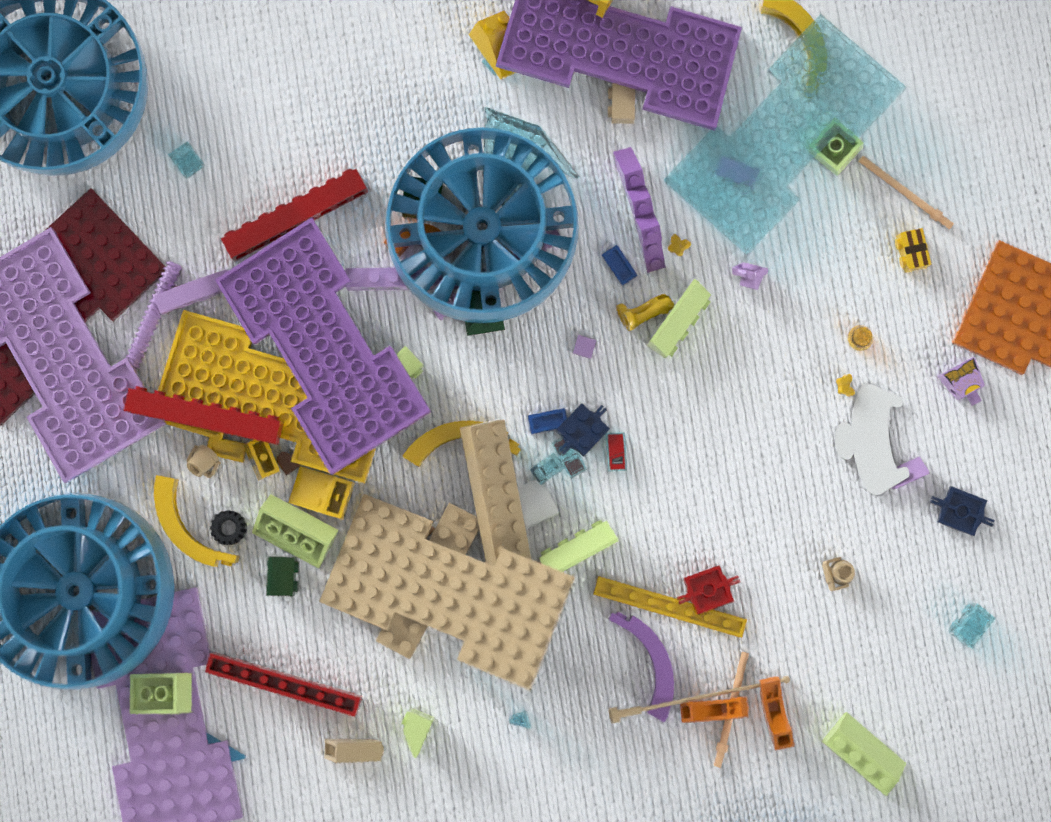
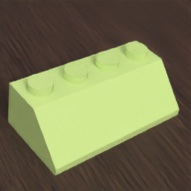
[647,278,711,359]
[252,494,338,568]
[539,520,619,572]
[821,712,907,796]

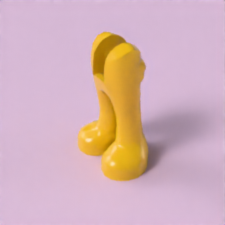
[616,294,675,331]

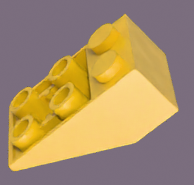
[288,466,355,520]

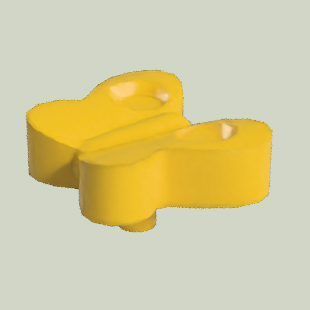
[668,234,691,256]
[836,374,855,397]

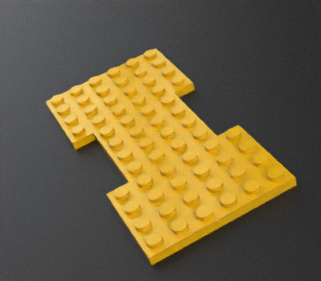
[158,310,376,483]

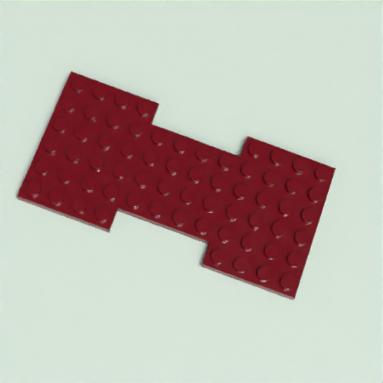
[0,188,166,426]

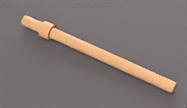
[858,156,954,229]
[714,652,749,768]

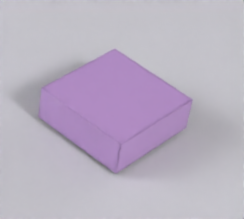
[573,335,596,359]

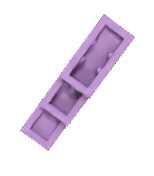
[153,269,228,315]

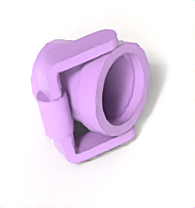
[732,262,768,290]

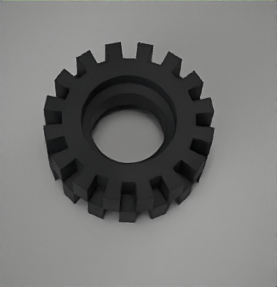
[210,510,247,545]

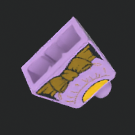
[937,357,985,406]

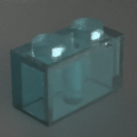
[948,603,996,649]

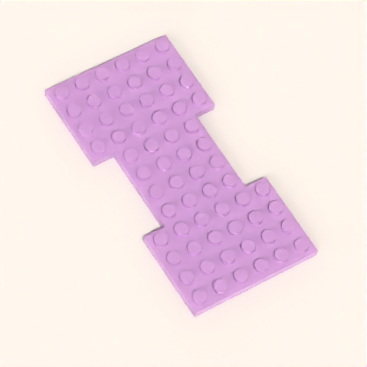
[0,227,166,484]
[91,587,243,822]

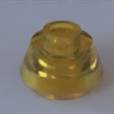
[847,325,874,351]

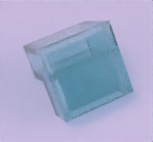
[168,141,205,179]

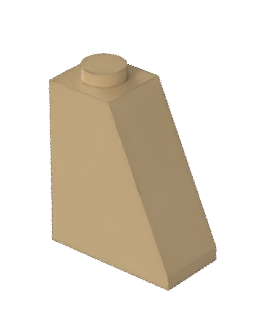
[324,738,384,763]

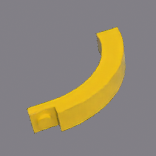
[760,0,827,98]
[402,420,521,468]
[154,475,240,567]

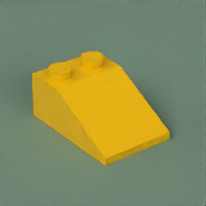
[468,10,515,80]

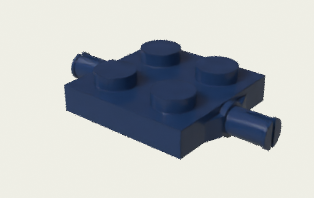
[555,403,610,457]
[930,486,995,536]

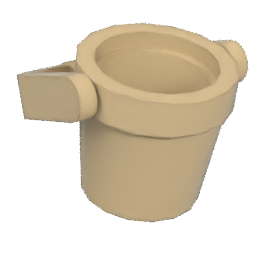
[186,445,221,478]
[822,557,855,591]

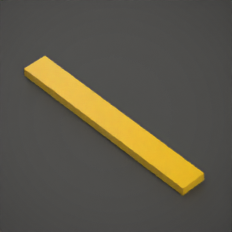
[593,576,747,638]

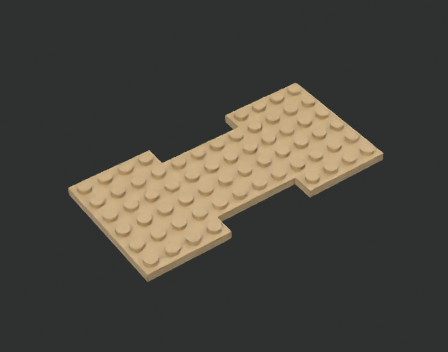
[319,494,575,690]

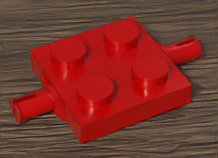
[676,565,740,615]

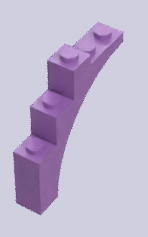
[613,147,666,273]

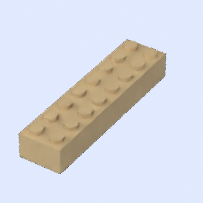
[460,419,532,566]
[376,502,479,659]

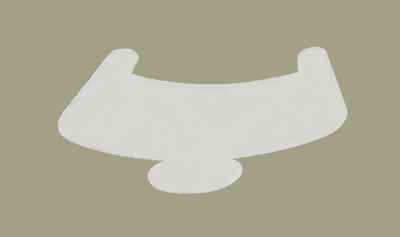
[835,384,909,495]

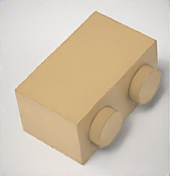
[608,83,635,124]

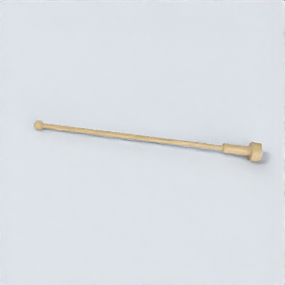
[608,676,790,724]

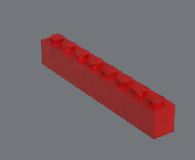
[221,168,368,262]
[123,386,284,445]
[204,652,363,717]

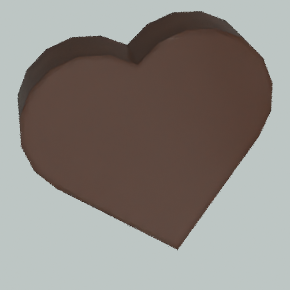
[277,452,301,476]

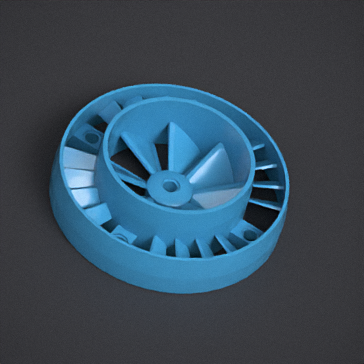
[0,0,148,176]
[385,127,579,323]
[0,493,174,690]

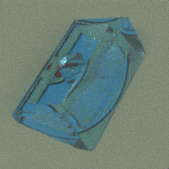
[508,711,532,729]

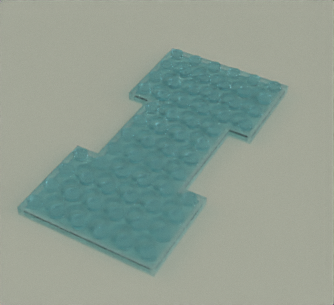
[664,14,906,256]

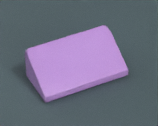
[892,456,930,490]

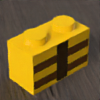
[895,228,932,273]
[243,440,280,481]

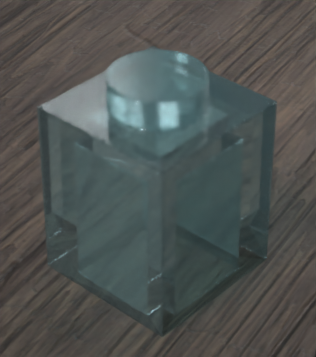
[530,453,565,485]

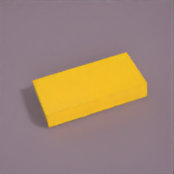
[207,437,246,463]

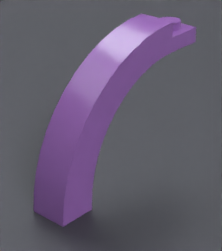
[608,611,674,723]

